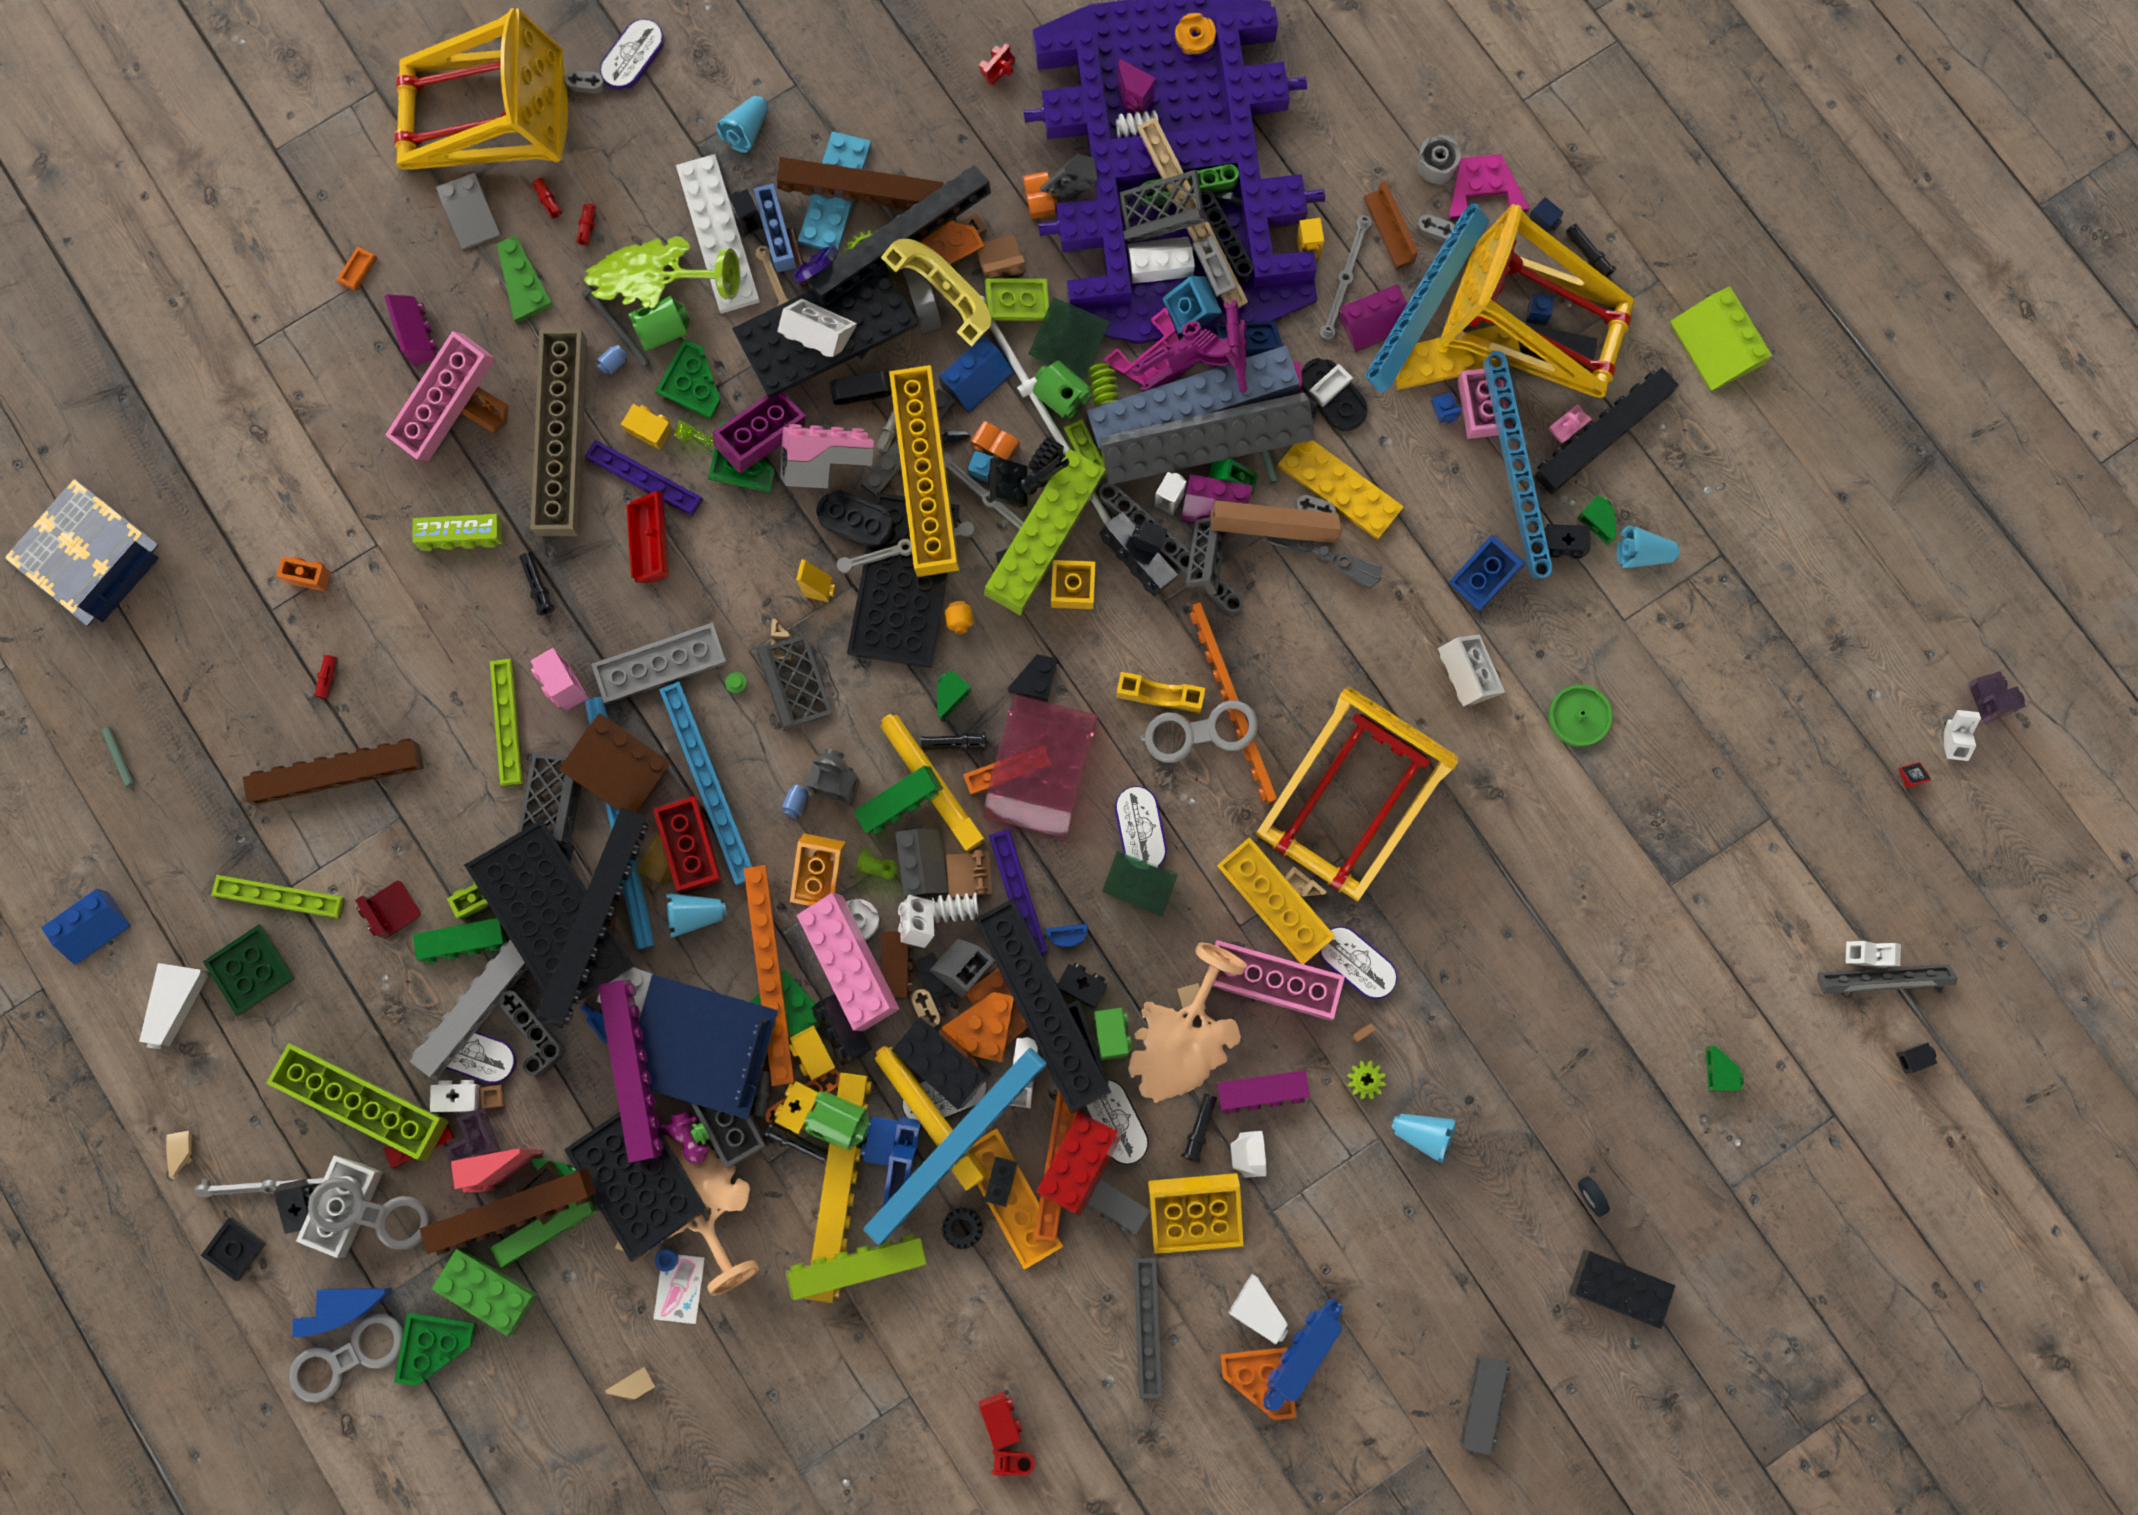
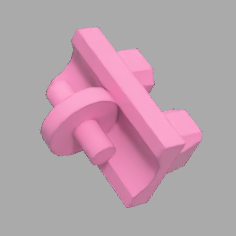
[1549,404,1592,444]

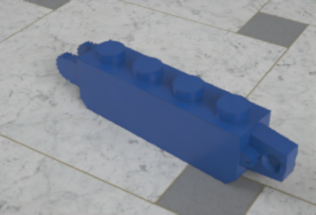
[1262,1299,1343,1411]

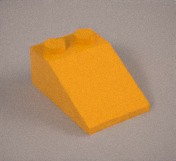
[790,833,846,906]

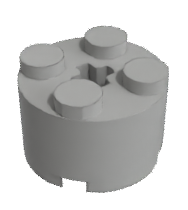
[1416,135,1461,185]

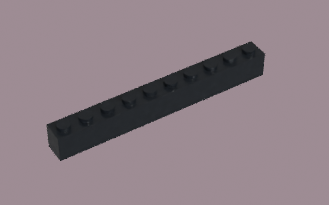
[807,165,991,307]

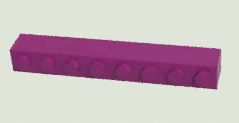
[598,979,663,1163]

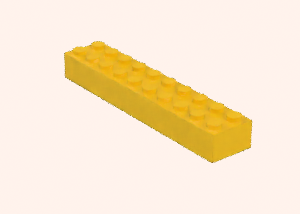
[889,365,960,577]

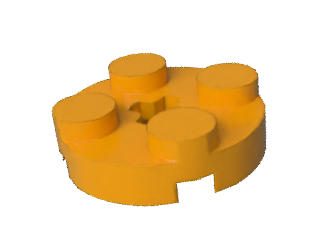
[1175,13,1216,55]

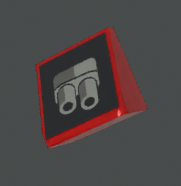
[1899,762,1931,788]

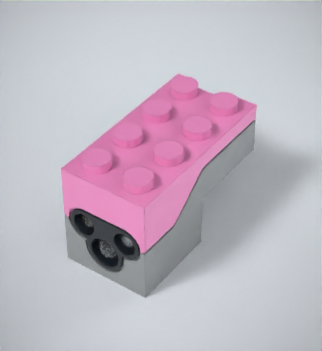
[780,424,874,488]

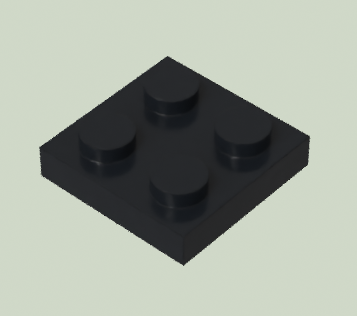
[990,457,1027,508]
[201,1217,266,1281]

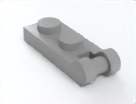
[1193,235,1236,297]

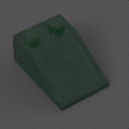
[1102,851,1178,916]

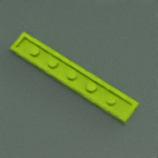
[490,658,523,787]
[211,875,345,919]

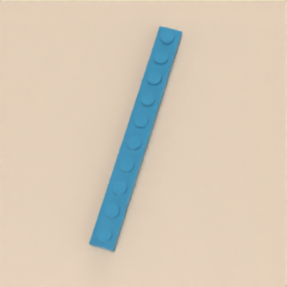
[659,682,753,886]

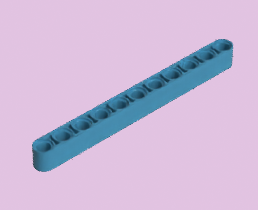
[1365,204,1489,392]
[1483,351,1552,580]
[863,1048,1047,1246]

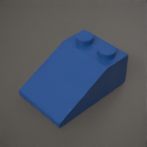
[1448,535,1527,611]

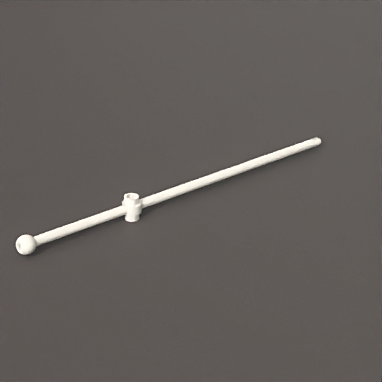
[980,295,1112,525]

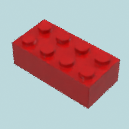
[653,796,723,895]
[1036,1112,1122,1217]

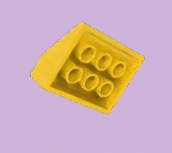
[1148,1173,1244,1254]

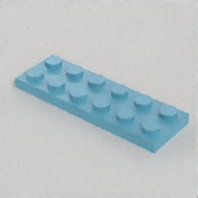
[798,131,871,254]

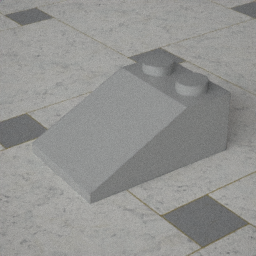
[436,173,501,250]

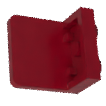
[355,880,421,939]

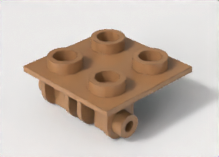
[946,850,993,898]

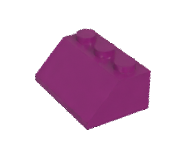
[1338,284,1407,352]
[384,294,438,367]
[1181,474,1252,527]

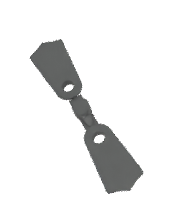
[1266,536,1382,589]

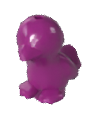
[659,1112,709,1164]

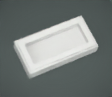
[1308,364,1353,407]

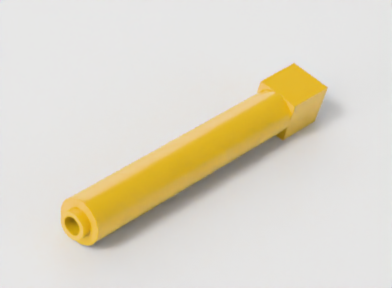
[880,714,985,853]
[875,1045,989,1191]

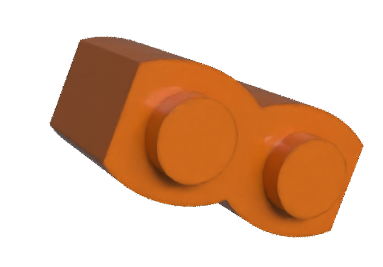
[1023,171,1058,220]
[971,421,1020,461]

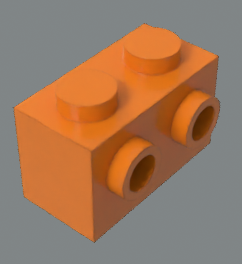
[276,556,331,592]

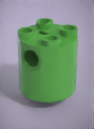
[628,296,690,352]
[1033,361,1093,421]
[804,1091,870,1151]

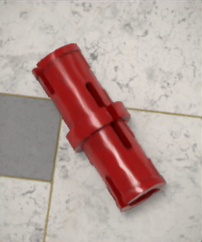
[531,178,562,219]
[576,203,597,246]
[314,655,338,699]

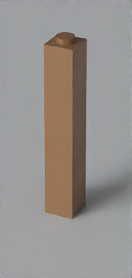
[1210,500,1343,543]

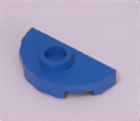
[1045,924,1088,948]

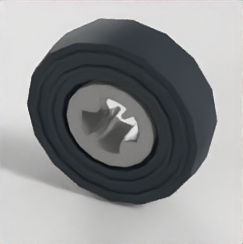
[1578,1176,1610,1217]

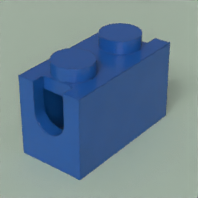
[861,1117,898,1166]

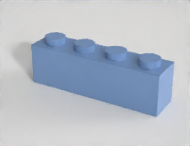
[754,184,796,273]

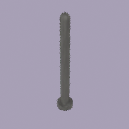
[582,286,650,367]

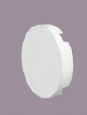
[846,899,880,941]

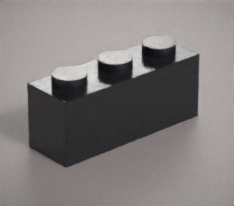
[811,994,872,1066]

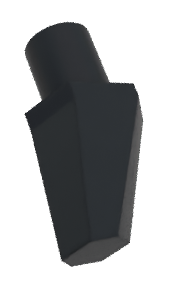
[1212,192,1241,206]
[942,430,971,444]

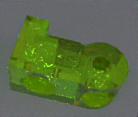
[856,848,898,880]

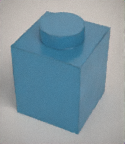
[968,451,993,484]

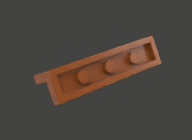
[1364,181,1418,269]
[461,387,509,433]

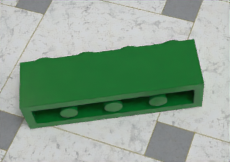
[853,766,943,835]
[413,918,508,965]

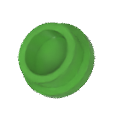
[725,672,747,694]
[690,1123,710,1145]

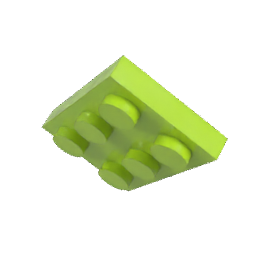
[985,278,1050,321]

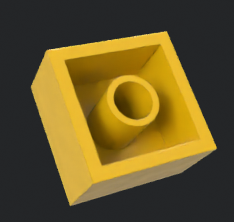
[1051,560,1095,610]

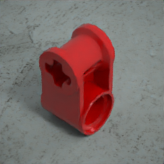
[991,1449,1036,1476]

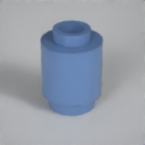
[596,345,628,375]
[781,785,809,818]

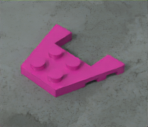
[1448,154,1529,220]
[1103,308,1190,387]

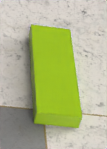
[1064,419,1106,477]

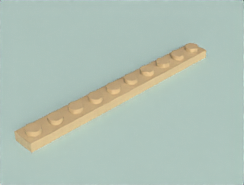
[1137,117,1248,309]

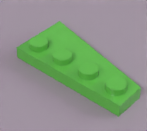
[497,235,553,324]

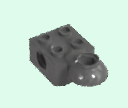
[806,749,860,804]

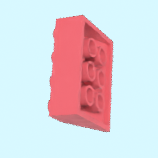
[451,1148,543,1193]

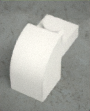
[1944,710,1981,761]
[1846,941,1901,968]

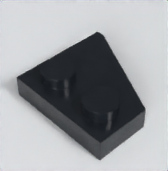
[1008,654,1058,701]

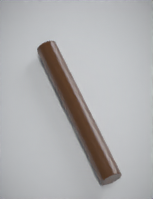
[787,228,808,287]

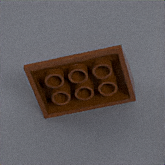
[559,713,671,812]

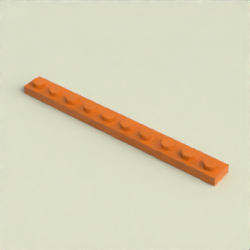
[1189,602,1277,806]
[744,865,795,1086]

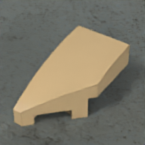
[771,619,793,663]
[1285,867,1327,897]
[166,1130,192,1179]
[605,1367,655,1400]

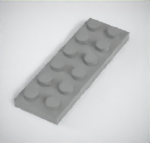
[591,623,727,705]

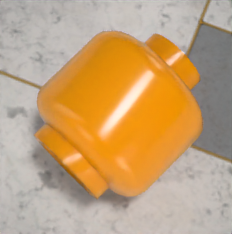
[945,601,974,634]

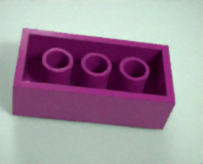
[713,392,806,474]

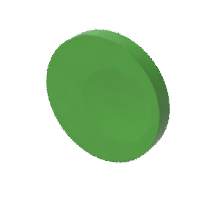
[1548,685,1612,747]

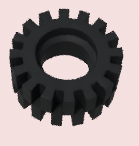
[1029,436,1064,471]
[942,1208,983,1249]

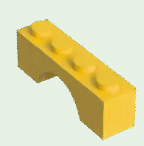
[1116,672,1205,714]

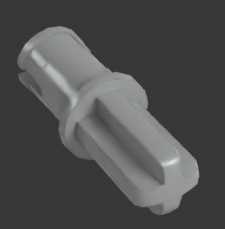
[876,411,897,453]

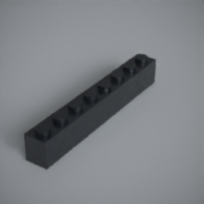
[1535,367,1679,495]

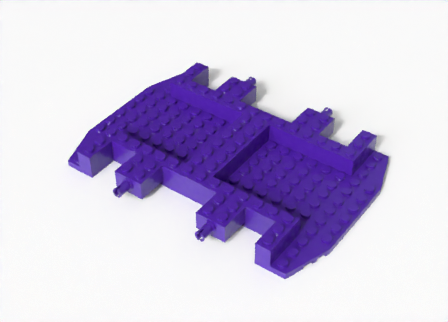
[1023,0,1325,344]

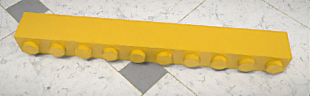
[806,1073,872,1303]

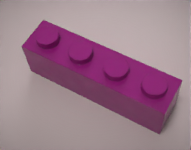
[1216,1070,1310,1114]

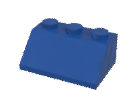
[939,335,1014,413]
[41,888,131,965]

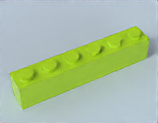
[785,1234,926,1300]

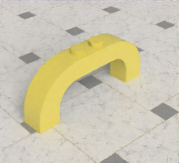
[881,239,991,347]

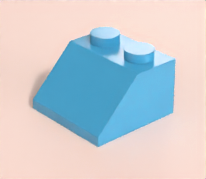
[1162,276,1222,335]

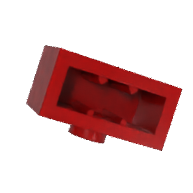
[979,1391,1023,1451]

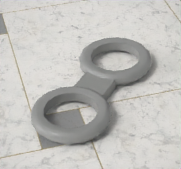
[1145,700,1258,763]
[308,1178,430,1250]
[289,1313,404,1403]

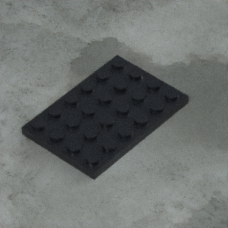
[564,1112,708,1262]

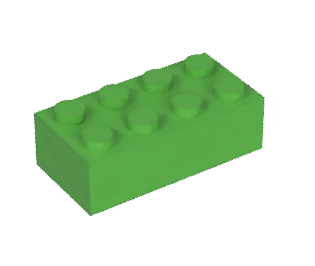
[1094,1007,1132,1062]
[432,1248,539,1336]

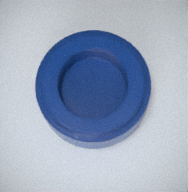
[655,1248,679,1272]

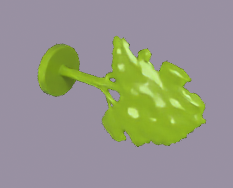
[584,236,741,308]

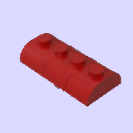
[626,491,669,583]

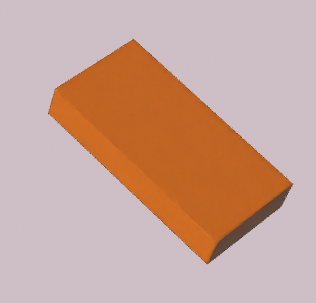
[337,246,377,291]

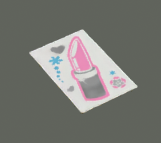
[654,1255,705,1324]

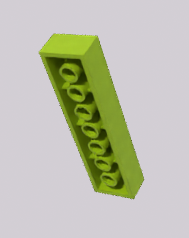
[984,449,1106,616]
[266,1043,449,1162]

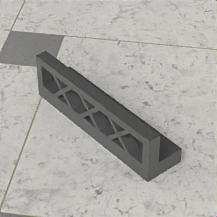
[1186,517,1226,595]

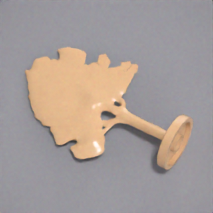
[1128,942,1247,1103]
[661,1134,759,1296]

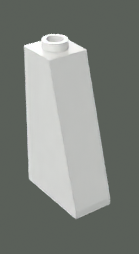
[139,963,209,1049]

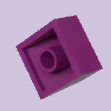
[1118,59,1156,118]

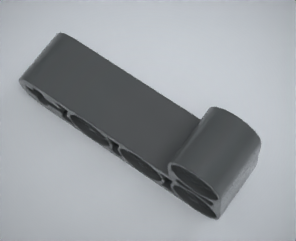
[901,268,942,334]
[499,991,565,1077]

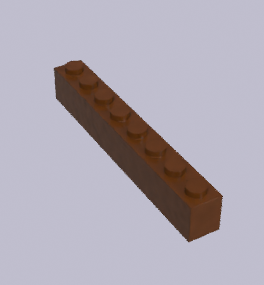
[777,157,944,211]
[243,739,423,805]
[419,1168,596,1256]

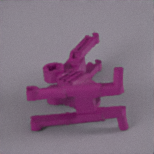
[1131,299,1248,392]

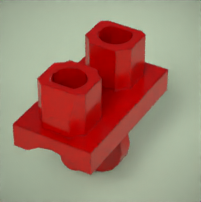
[979,44,1016,85]

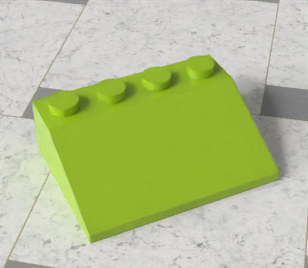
[1669,286,1772,392]

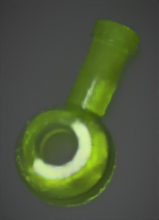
[674,420,713,447]

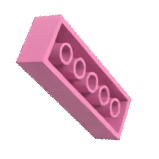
[385,331,496,461]
[797,893,900,1031]
[1207,940,1345,1021]

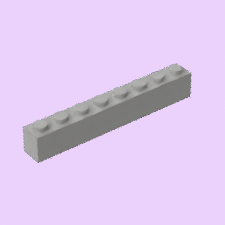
[410,940,528,1080]

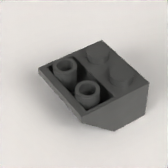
[1040,154,1097,199]
[930,939,995,999]

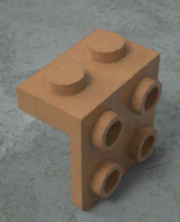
[977,235,1025,280]

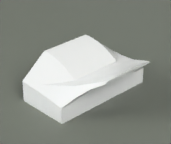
[1230,1131,1267,1178]

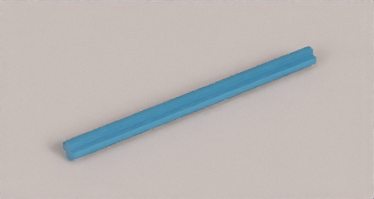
[585,697,655,951]

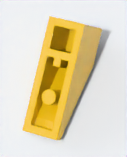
[796,559,836,602]

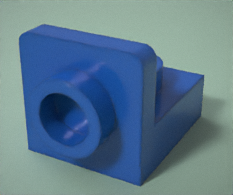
[1431,392,1462,423]

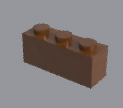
[881,931,914,999]

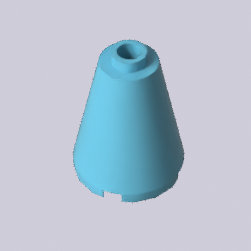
[716,96,768,152]
[1616,526,1680,568]
[666,894,726,937]
[1392,1113,1456,1164]

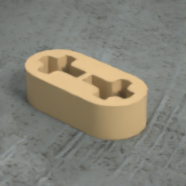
[912,989,941,1026]

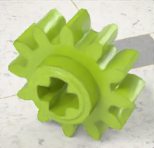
[1346,1061,1386,1100]

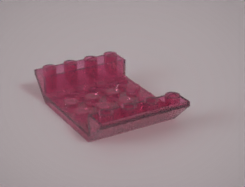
[983,695,1098,839]

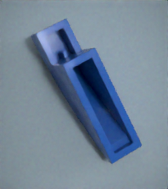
[882,1117,921,1207]
[292,1288,392,1337]

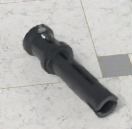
[1566,223,1616,278]
[1020,454,1069,495]
[519,552,555,616]
[921,732,987,752]
[1181,1093,1217,1163]
[762,1119,828,1164]

